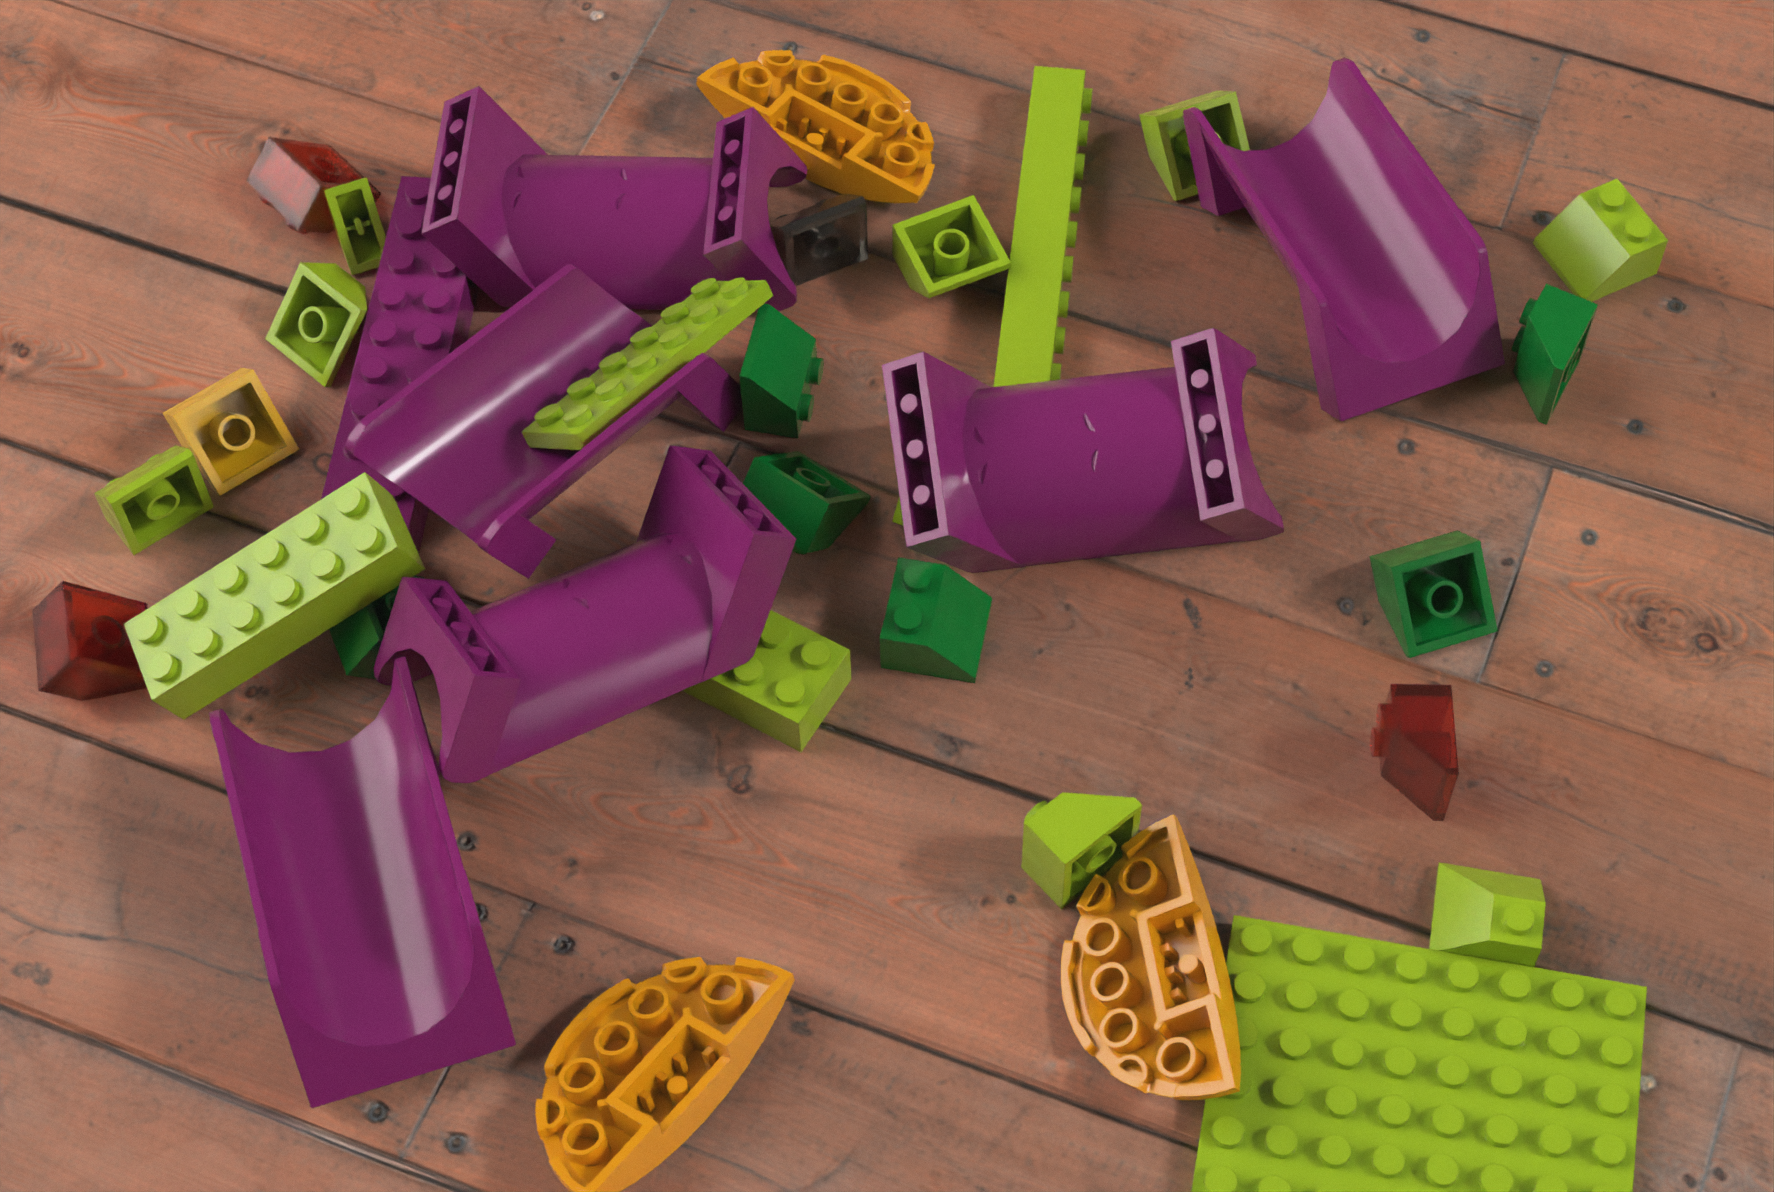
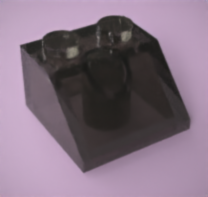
[769,193,868,286]

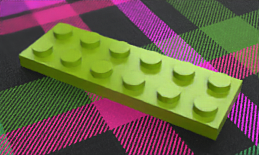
[521,277,774,450]

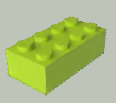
[682,610,852,752]

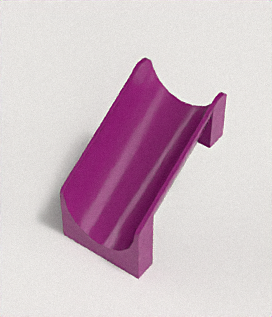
[1183,58,1505,421]
[421,86,807,312]
[345,264,742,579]
[882,328,1284,573]
[373,445,796,783]
[209,656,516,1109]

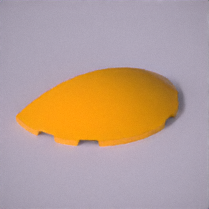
[696,50,935,203]
[1061,814,1241,1100]
[535,957,795,1192]

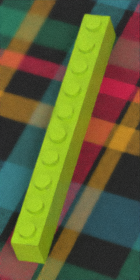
[993,66,1093,387]

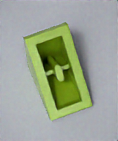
[324,177,386,275]

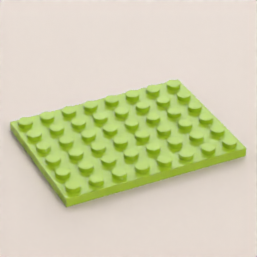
[1191,915,1647,1192]

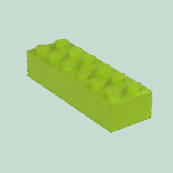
[124,472,425,720]

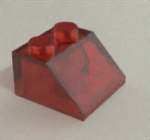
[246,137,381,234]
[32,581,148,701]
[1370,684,1459,821]

